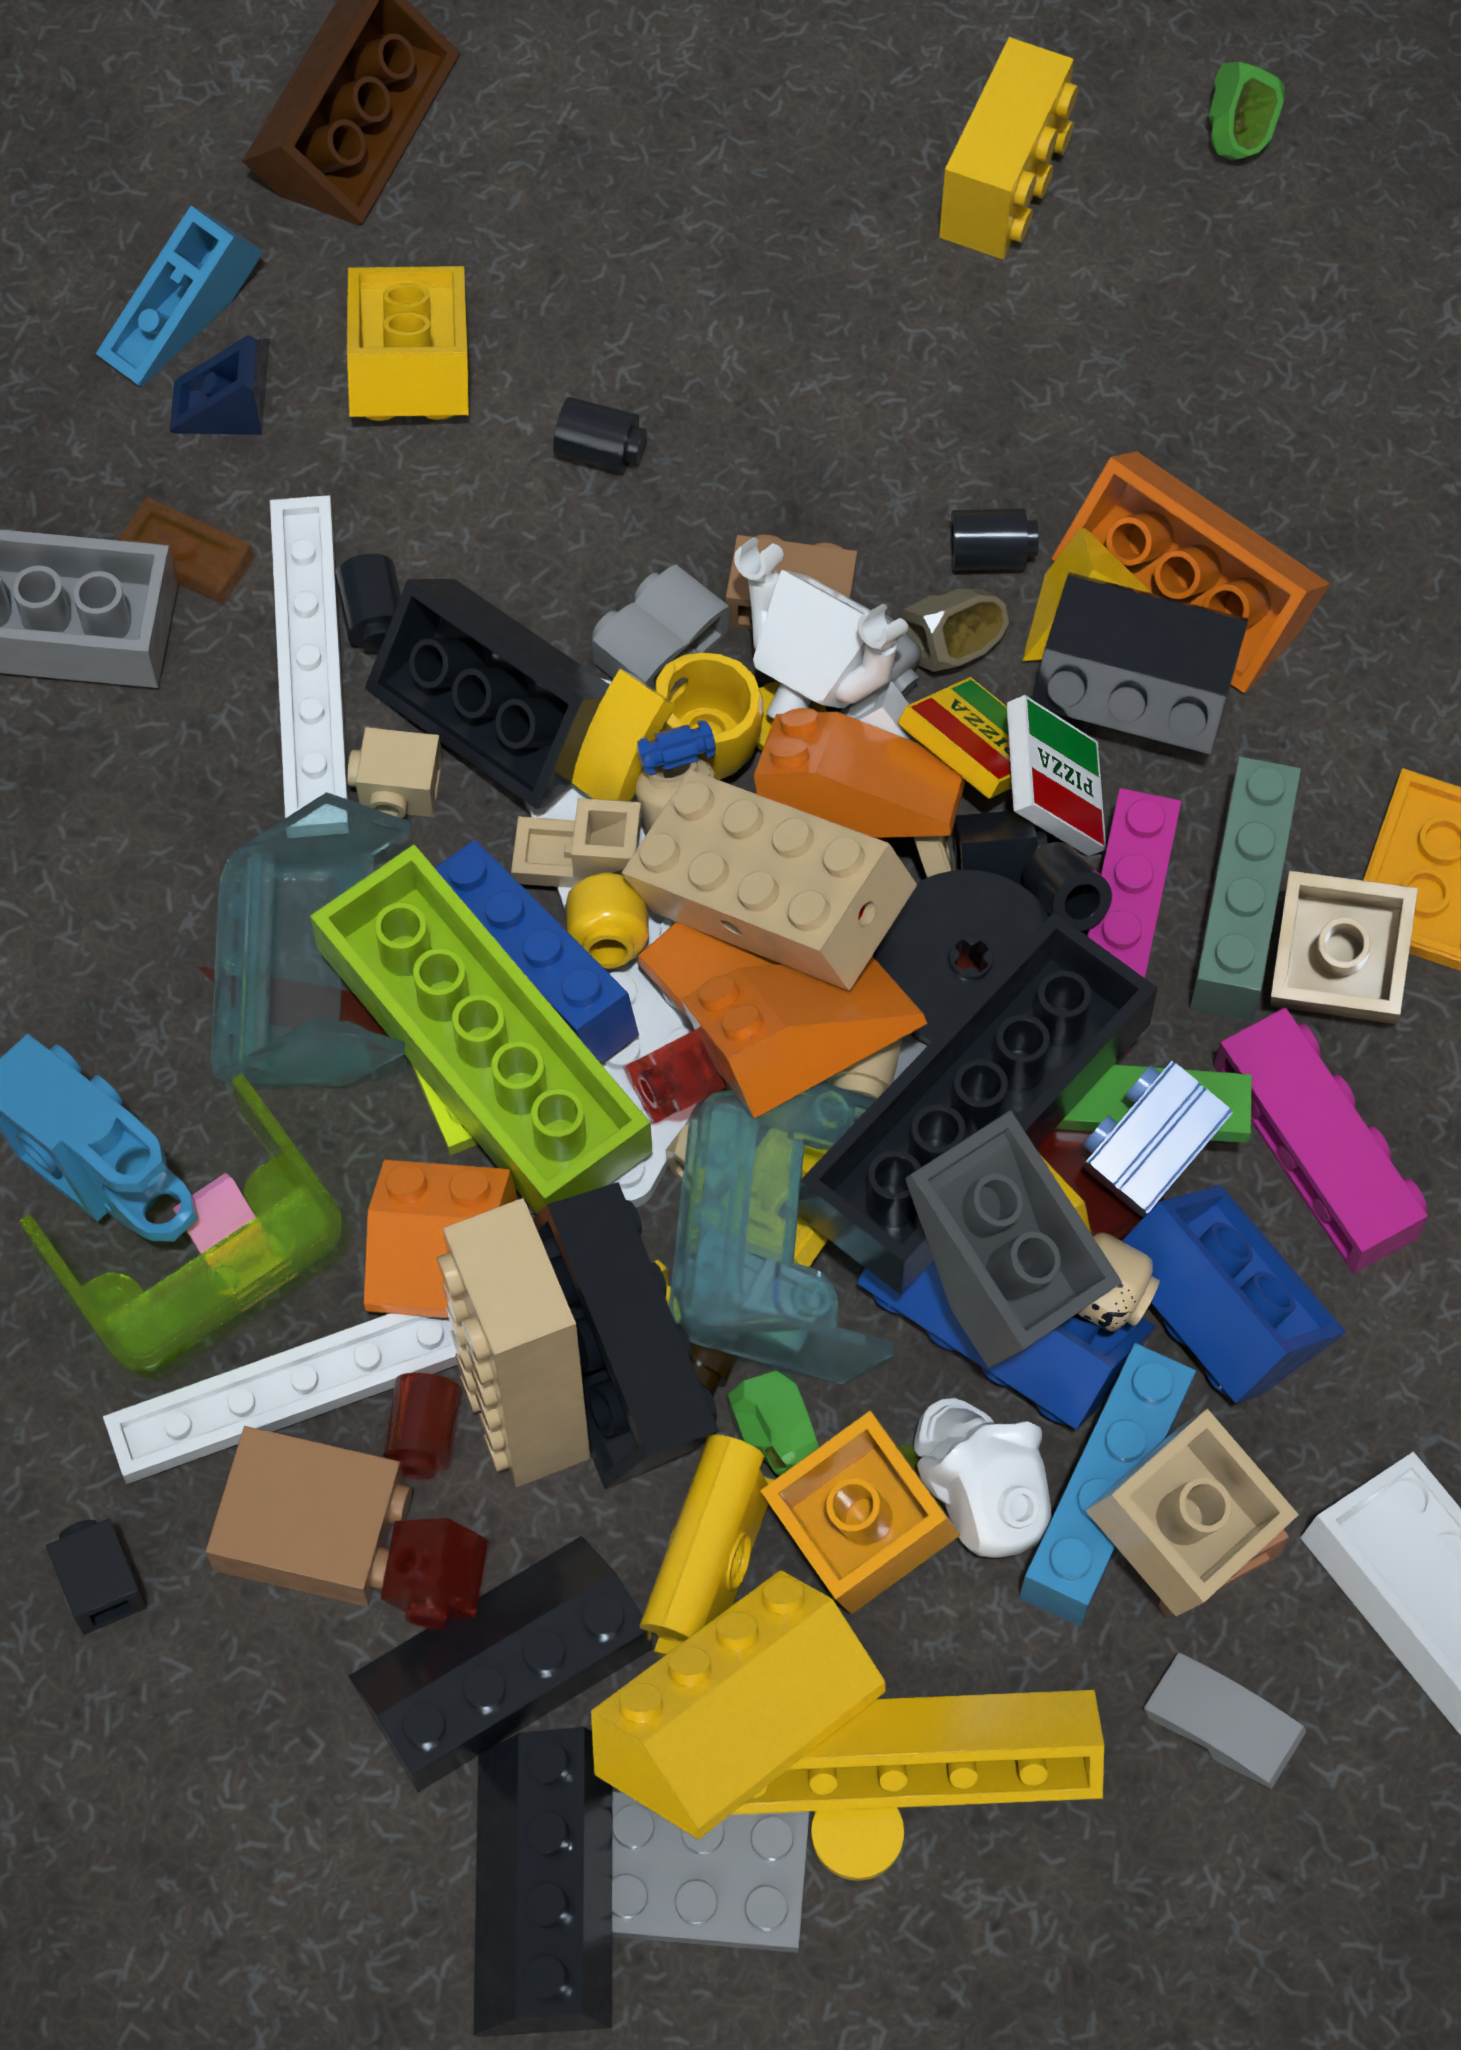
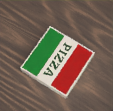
[1007,695,1106,856]

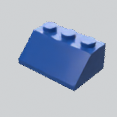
[1122,1185,1346,1404]

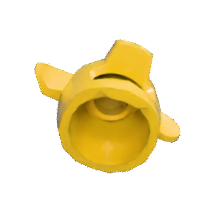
[655,652,763,781]

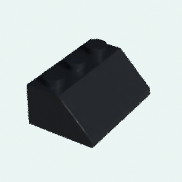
[1032,572,1249,754]

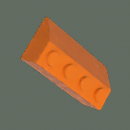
[1051,451,1330,693]

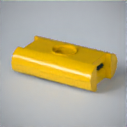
[639,1435,774,1657]

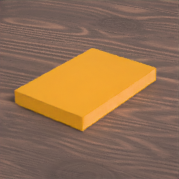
[1363,768,1461,971]

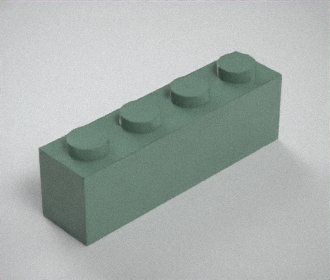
[1190,756,1301,1021]

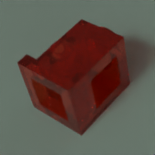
[623,1030,726,1125]

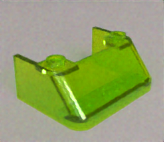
[19,1073,343,1374]

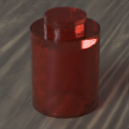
[383,1373,461,1479]

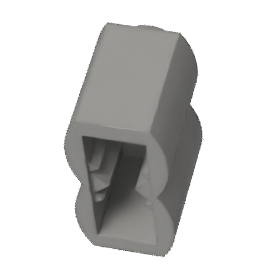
[592,564,730,690]

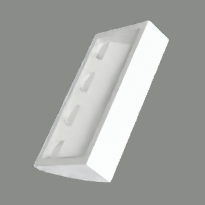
[1300,1452,1461,1735]

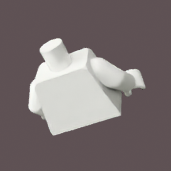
[734,537,908,719]

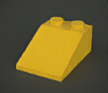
[347,266,469,421]

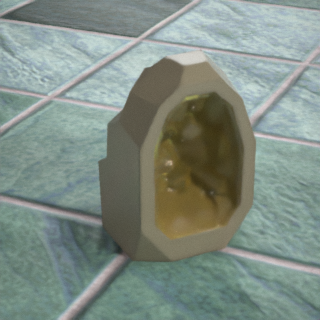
[900,589,1009,672]

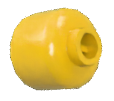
[565,872,649,969]

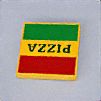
[897,677,1012,798]

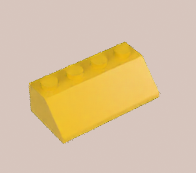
[591,1570,886,1840]

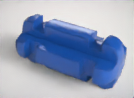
[637,720,716,774]

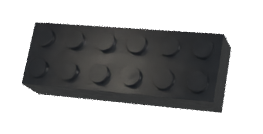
[798,912,1158,1295]

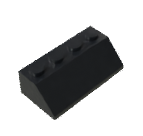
[365,579,610,809]
[533,1182,719,1489]
[348,1536,652,1793]
[473,1727,613,2037]

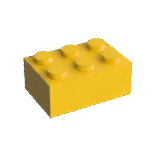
[939,37,1079,260]

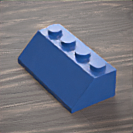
[857,1260,1156,1430]

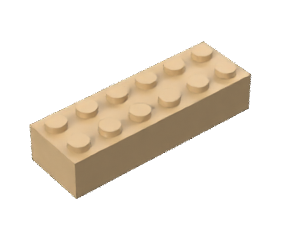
[436,1198,590,1487]

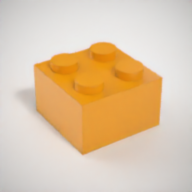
[760,1411,961,1615]

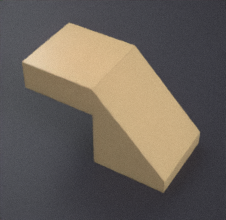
[511,798,641,888]

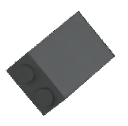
[905,1110,1122,1368]

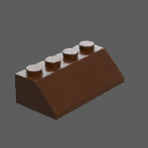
[242,0,460,225]

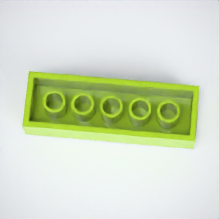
[310,845,652,1214]

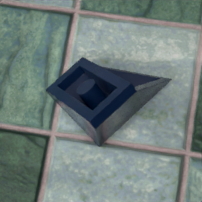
[170,335,270,435]

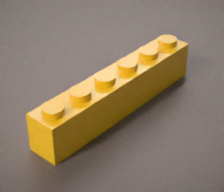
[731,1690,1104,1815]

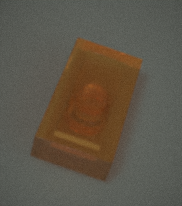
[118,497,254,603]

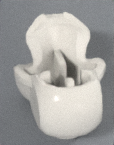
[914,1398,1052,1558]

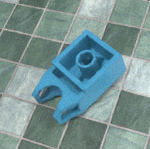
[0,1033,198,1242]

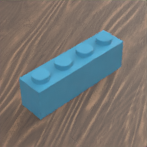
[1019,1343,1196,1627]

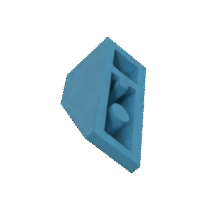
[96,206,264,387]

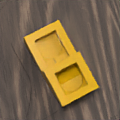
[572,669,676,802]

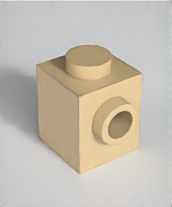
[347,727,443,820]

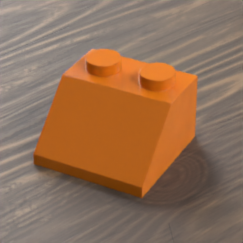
[364,1159,518,1318]

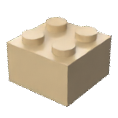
[1270,871,1418,1024]
[1085,1408,1299,1616]

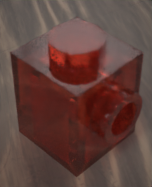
[380,1518,488,1628]

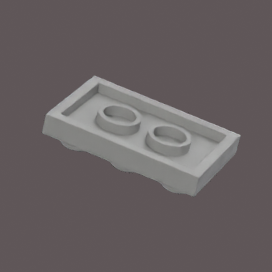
[612,1792,809,1953]

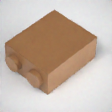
[205,1426,412,1607]

